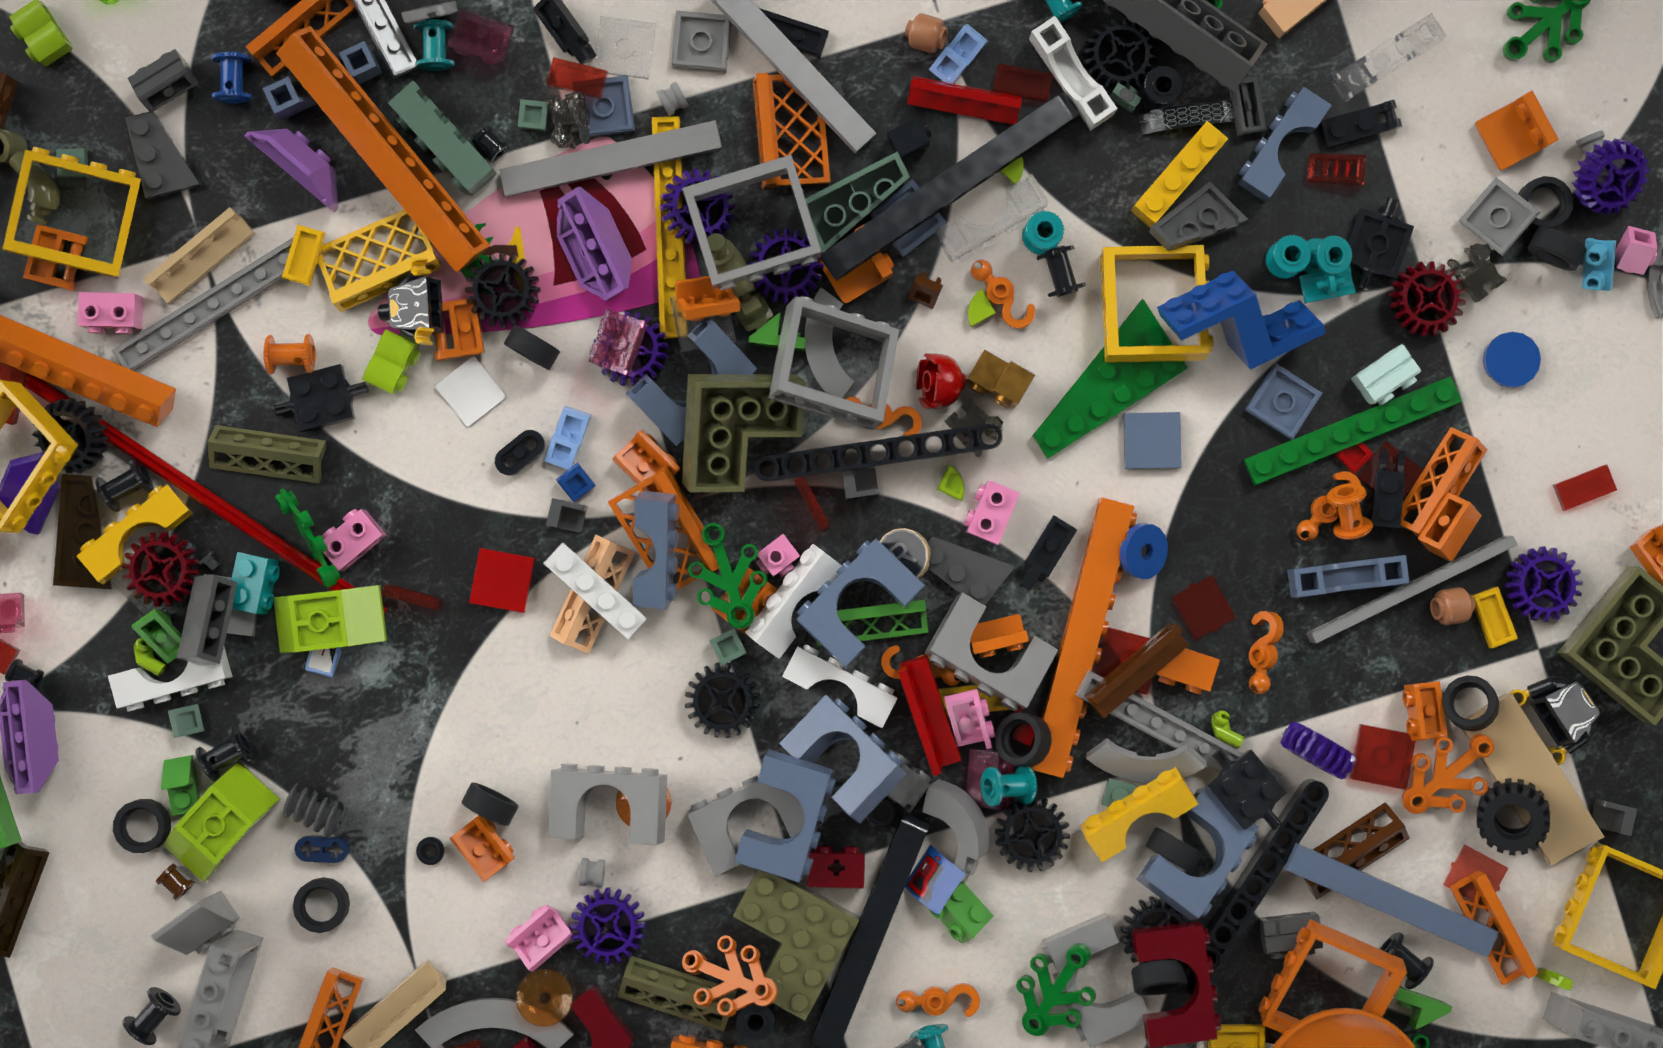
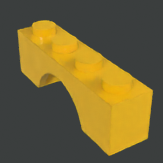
[1130,121,1228,228]
[77,485,193,585]
[1080,767,1199,863]

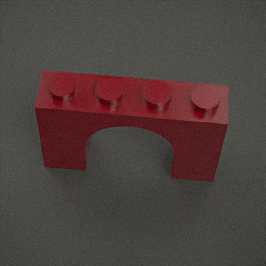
[1131,921,1221,1048]
[510,984,635,1048]

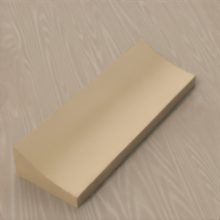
[1462,693,1604,866]

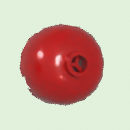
[916,353,966,409]

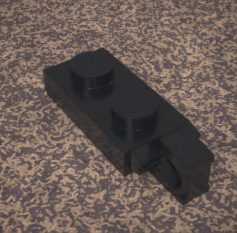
[533,0,597,65]
[1020,515,1078,591]

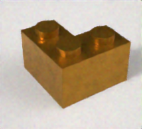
[966,349,1035,410]

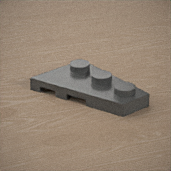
[125,112,202,200]
[1149,182,1249,251]
[927,536,1015,605]

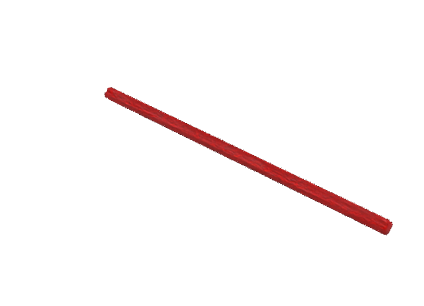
[11,368,387,615]

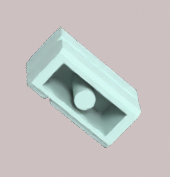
[1351,344,1421,406]

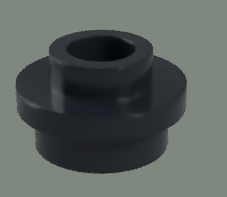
[416,837,445,865]

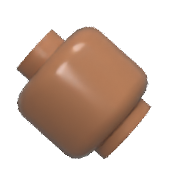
[905,13,948,54]
[1430,587,1475,626]

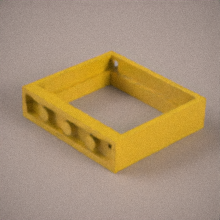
[2,147,141,278]
[1100,245,1214,363]
[0,380,78,533]
[1553,842,1663,989]

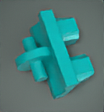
[1299,266,1356,304]

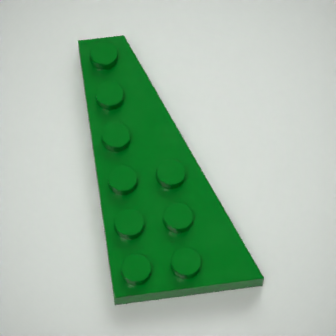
[1032,298,1188,459]

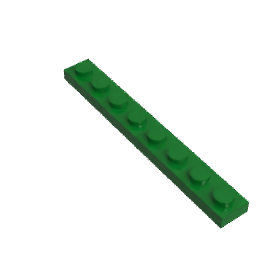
[1244,376,1462,486]

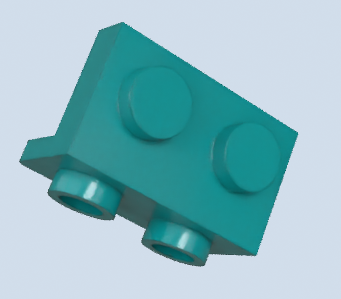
[231,552,280,614]

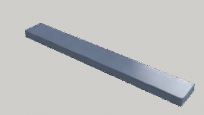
[1284,843,1499,957]

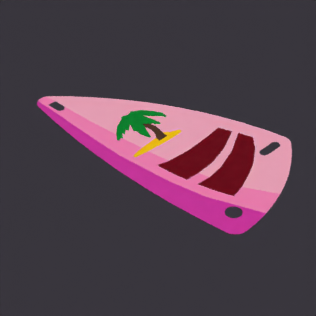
[368,136,700,335]

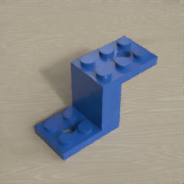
[1157,271,1326,370]

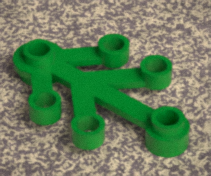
[1503,0,1591,63]
[274,488,341,589]
[688,523,768,629]
[1016,943,1096,1036]

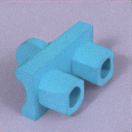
[1582,238,1616,291]

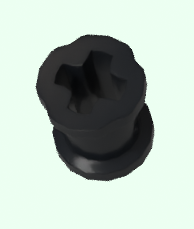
[472,125,509,163]
[5,659,44,689]

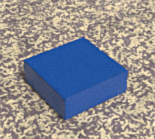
[556,463,596,502]

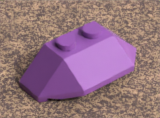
[244,129,338,213]
[557,187,632,301]
[0,680,59,794]

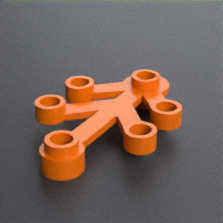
[1402,733,1494,814]
[682,935,778,1017]

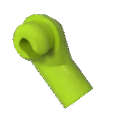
[134,637,166,677]
[1211,710,1244,749]

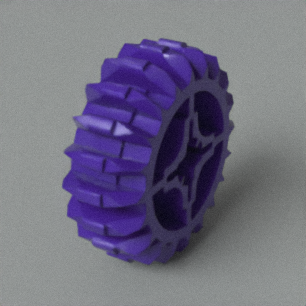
[1572,138,1650,215]
[660,169,735,245]
[749,228,824,304]
[593,311,669,386]
[1504,546,1583,622]
[1280,722,1356,779]
[570,887,646,965]

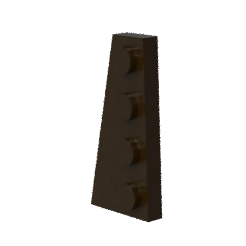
[53,474,112,589]

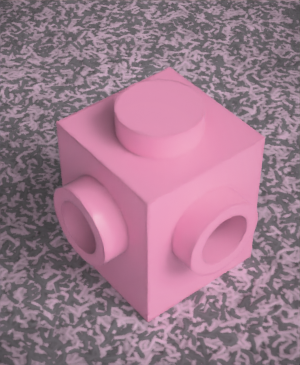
[1615,226,1658,275]
[756,534,800,578]

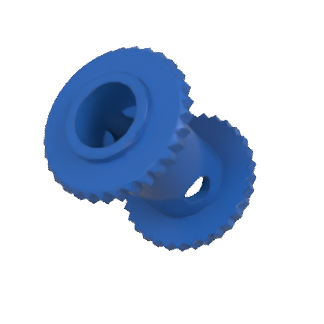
[211,52,252,103]

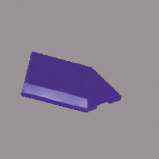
[0,451,60,535]

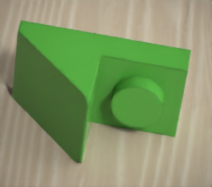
[749,313,806,352]
[132,609,182,664]
[161,755,200,816]
[1393,986,1452,1029]

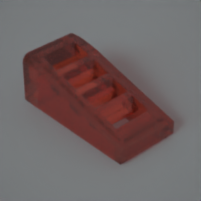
[1307,153,1366,185]

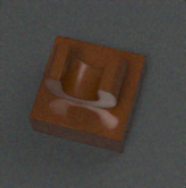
[908,271,943,309]

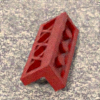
[907,76,1022,125]
[898,655,962,776]

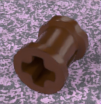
[155,863,194,901]

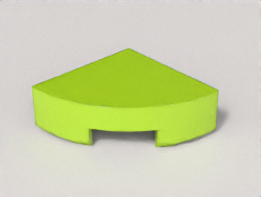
[999,156,1023,186]
[968,289,996,327]
[936,464,965,502]
[1535,967,1574,991]

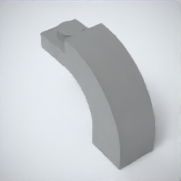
[922,779,989,882]

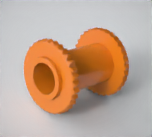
[263,334,316,374]
[1326,483,1373,540]

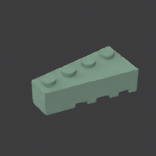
[388,81,497,196]
[796,152,910,253]

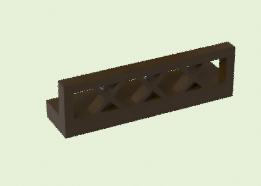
[0,842,50,958]

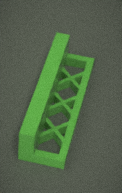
[817,600,928,646]

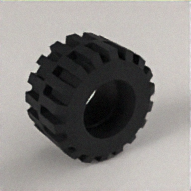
[1476,778,1550,856]

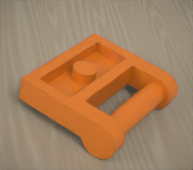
[23,224,88,291]
[434,298,485,361]

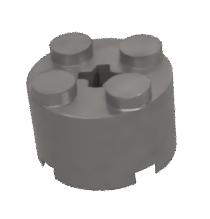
[886,749,932,812]

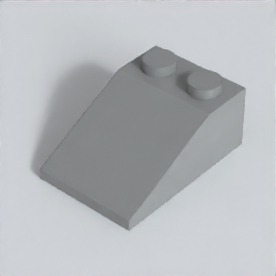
[151,891,240,955]

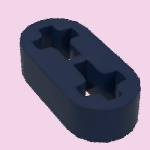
[294,835,351,863]

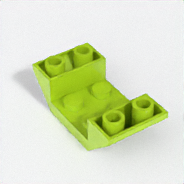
[273,585,387,653]
[163,761,281,883]

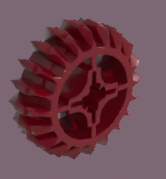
[1389,261,1466,337]
[122,531,200,607]

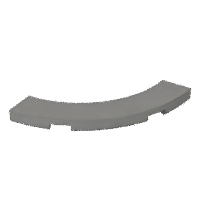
[415,998,574,1048]

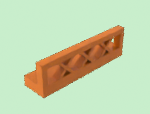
[245,0,357,78]
[1400,427,1487,537]
[1448,870,1539,985]
[298,967,364,1048]

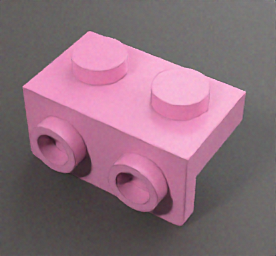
[945,689,995,749]
[505,905,575,972]

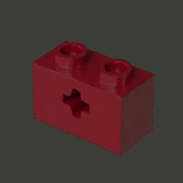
[808,845,865,889]

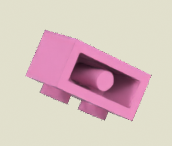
[78,292,143,335]
[964,480,1020,545]
[321,509,387,571]

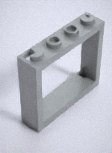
[682,155,822,291]
[769,296,899,430]
[178,929,264,1048]
[1543,992,1663,1048]

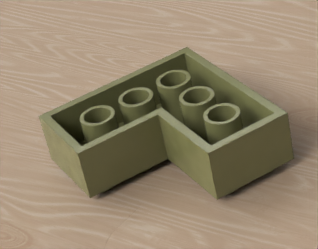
[682,374,806,492]
[1557,566,1663,726]
[733,869,859,1020]

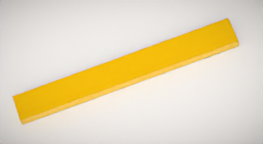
[652,116,688,339]

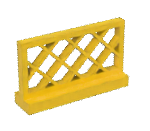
[318,210,443,312]

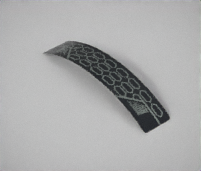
[1138,100,1245,135]

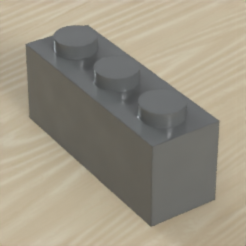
[177,574,238,666]

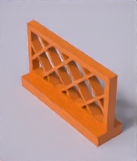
[753,72,830,189]
[608,466,719,590]

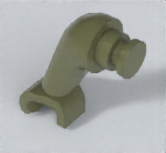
[0,129,60,225]
[707,233,773,331]

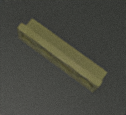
[207,425,326,484]
[618,956,737,1031]

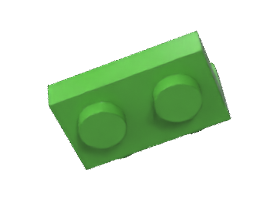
[929,881,993,943]

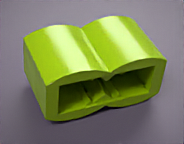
[9,0,74,67]
[362,329,421,395]

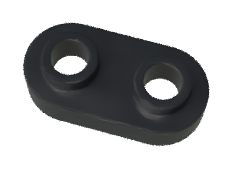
[495,430,546,476]

